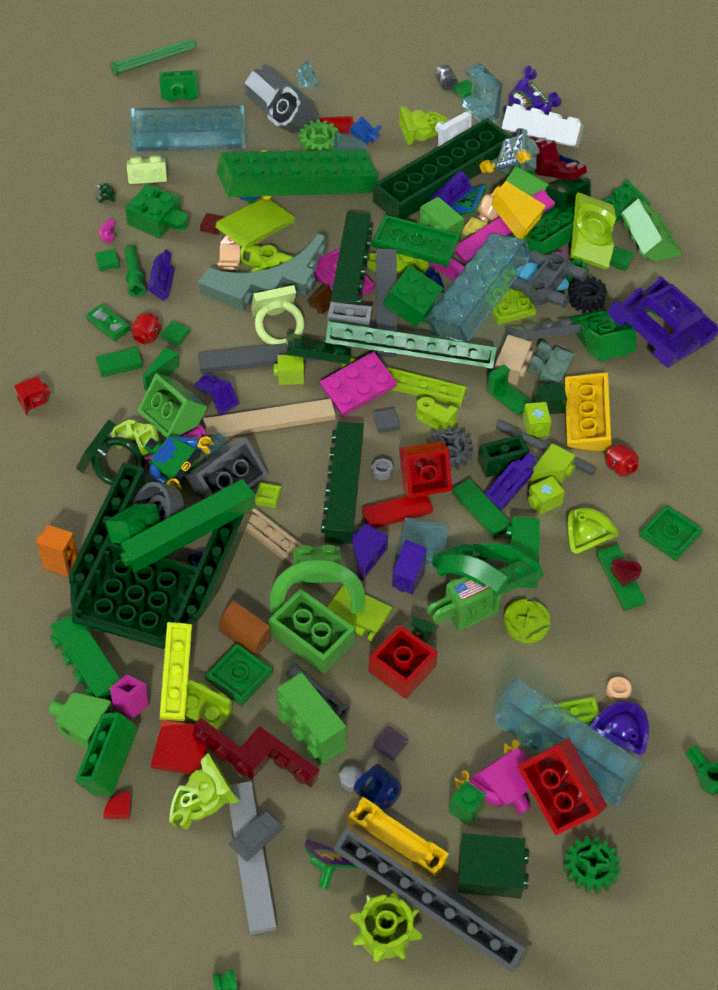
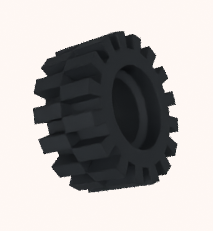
[568,276,607,313]

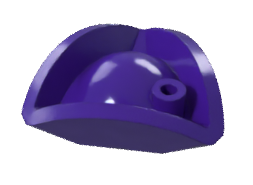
[591,701,649,755]

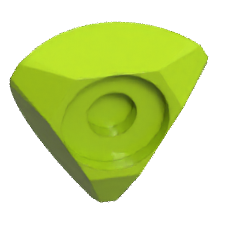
[568,508,618,554]

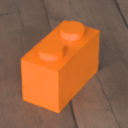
[36,525,78,577]

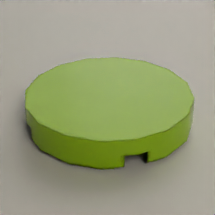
[503,599,551,643]

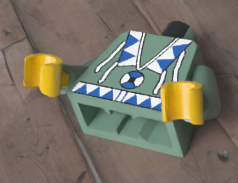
[479,128,540,177]

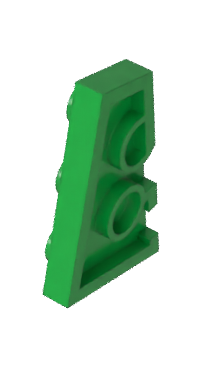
[603,179,650,223]

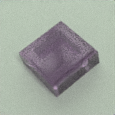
[373,726,408,761]

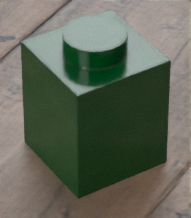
[533,383,567,415]

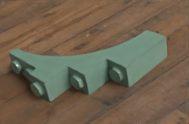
[198,234,328,311]

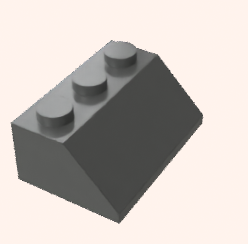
[185,437,268,499]

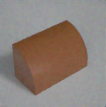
[219,600,271,656]

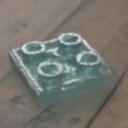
[396,517,450,566]

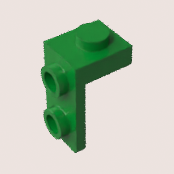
[487,364,532,415]

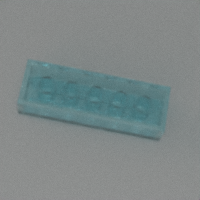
[130,105,246,151]
[426,233,532,343]
[494,678,643,807]

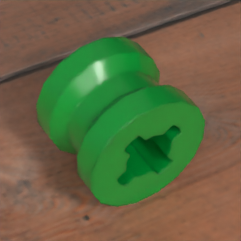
[212,968,238,990]

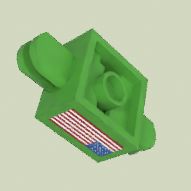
[427,577,511,631]

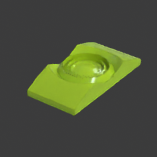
[571,192,616,270]

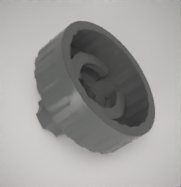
[133,482,186,522]

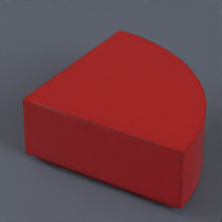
[103,791,131,819]

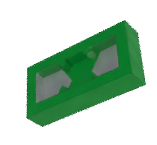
[86,304,130,342]

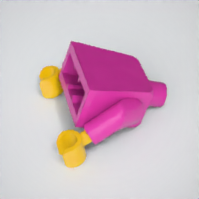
[455,739,531,814]

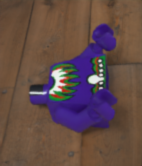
[503,65,561,115]

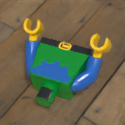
[144,436,214,490]

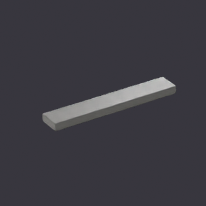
[229,781,276,935]

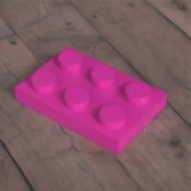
[314,248,375,296]
[320,352,397,417]

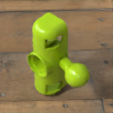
[240,245,294,273]

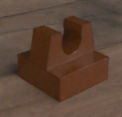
[307,285,332,314]

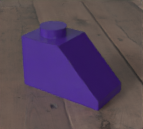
[351,524,388,581]
[392,540,427,595]

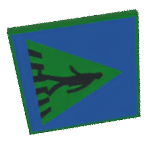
[451,185,487,216]

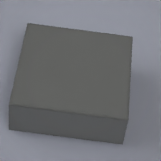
[373,409,400,433]

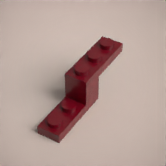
[514,136,587,180]
[193,718,320,788]

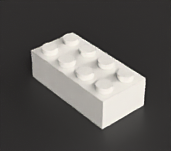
[502,104,584,148]

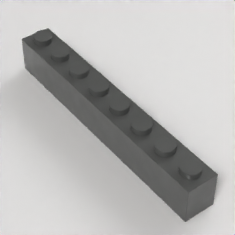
[333,824,532,972]

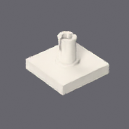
[435,111,472,146]

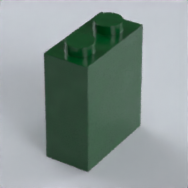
[458,833,529,899]

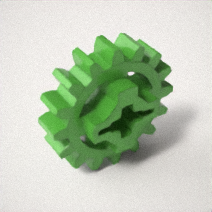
[299,119,340,151]

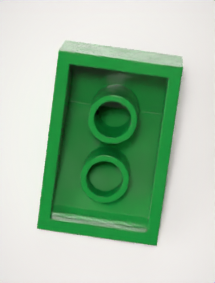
[569,309,636,362]

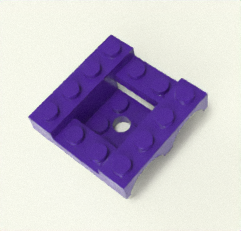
[607,276,718,368]

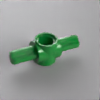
[685,746,718,796]

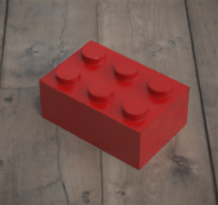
[517,737,608,836]

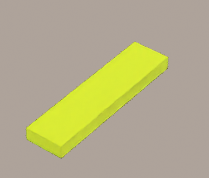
[159,622,192,721]

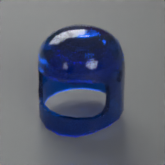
[353,764,402,810]

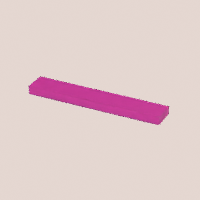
[455,189,555,265]

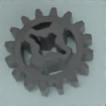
[427,427,473,470]

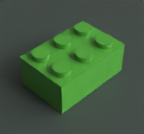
[269,588,355,675]
[276,672,346,766]

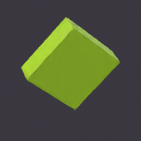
[255,482,282,509]

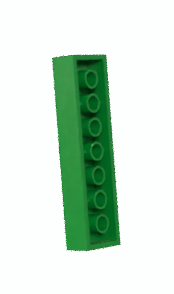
[217,150,379,197]

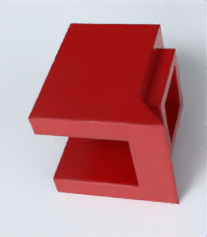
[14,376,50,416]

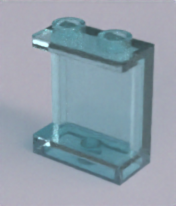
[462,63,503,122]

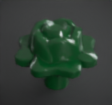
[96,183,116,203]

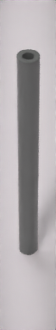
[496,421,596,476]

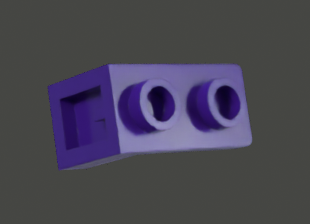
[194,374,239,414]

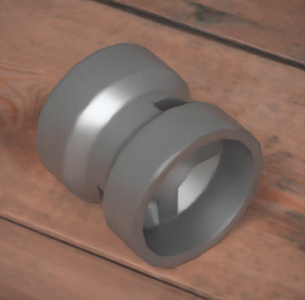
[435,65,458,91]

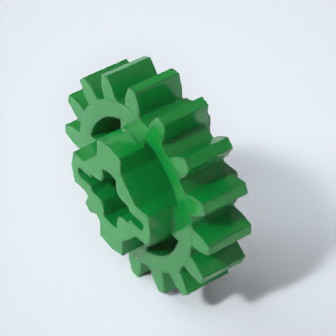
[563,836,621,894]

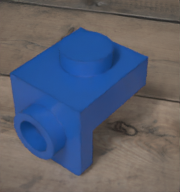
[348,117,382,146]

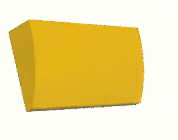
[565,373,612,451]

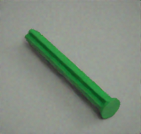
[110,38,196,76]

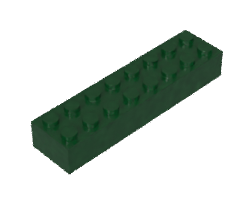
[373,118,513,220]

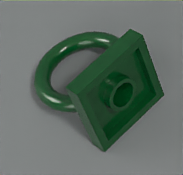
[76,419,145,486]

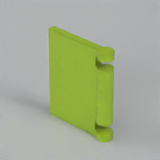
[327,584,393,642]

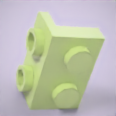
[127,155,167,184]

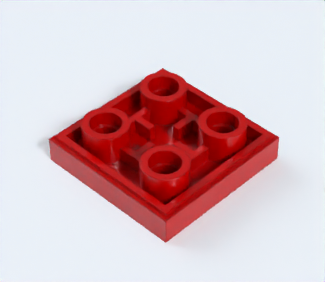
[151,720,208,775]

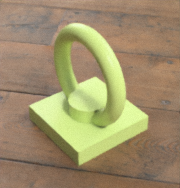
[251,285,305,345]

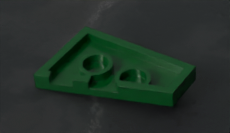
[286,332,351,364]

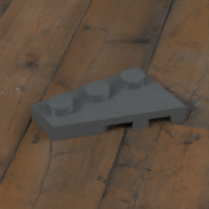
[505,319,580,340]

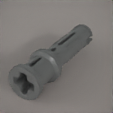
[286,663,350,720]

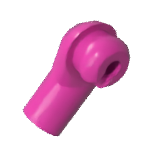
[99,219,116,243]

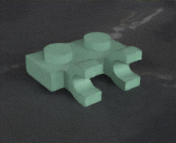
[527,341,575,384]

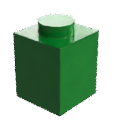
[449,780,487,826]

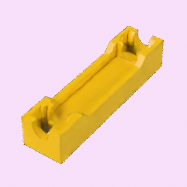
[348,797,449,878]

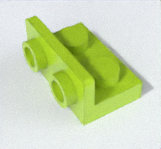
[185,680,232,731]

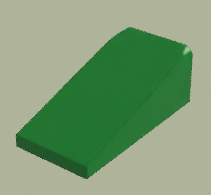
[143,347,180,391]

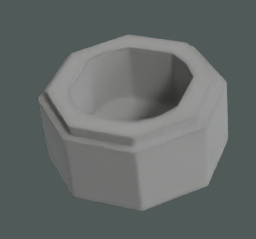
[371,458,394,481]
[339,765,364,792]

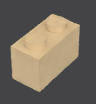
[495,335,534,385]

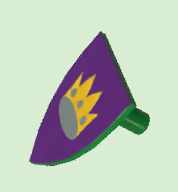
[304,839,359,889]

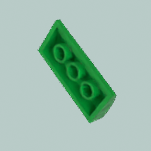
[512,206,575,255]

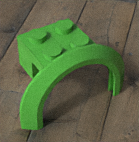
[270,545,365,614]

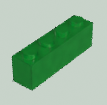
[49,615,121,702]

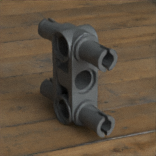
[508,250,588,308]

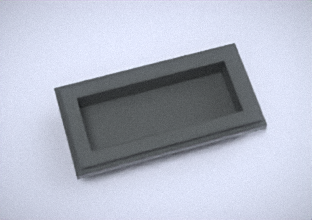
[229,810,285,862]

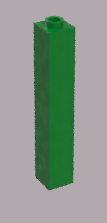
[120,479,256,573]

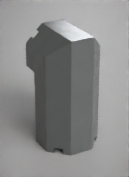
[245,64,319,133]

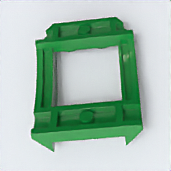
[432,543,544,596]

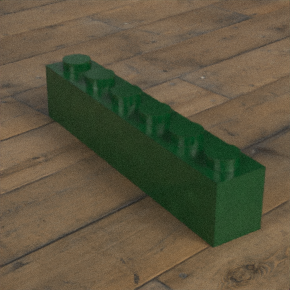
[331,212,374,305]
[321,422,364,544]

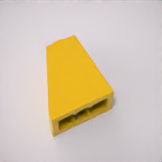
[491,181,546,241]

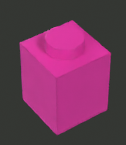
[110,674,149,720]

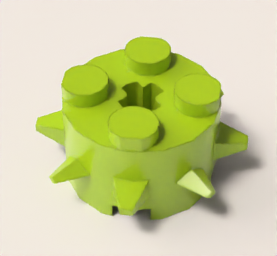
[350,892,422,963]

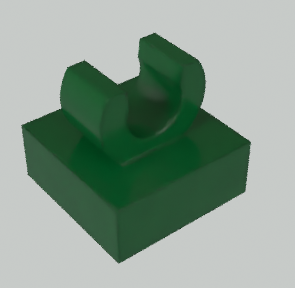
[410,616,439,643]

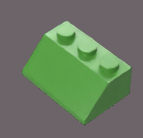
[621,199,683,262]
[137,373,207,438]

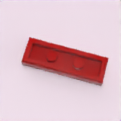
[362,495,433,528]

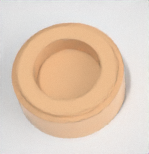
[606,677,632,702]

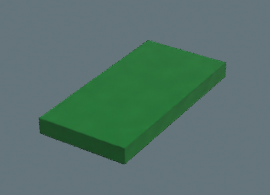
[372,215,461,267]

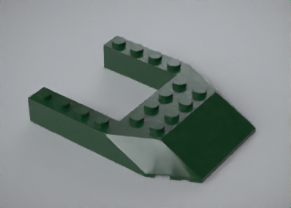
[69,462,252,649]

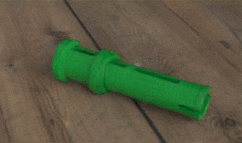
[124,244,146,297]

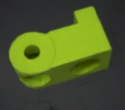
[416,397,458,431]

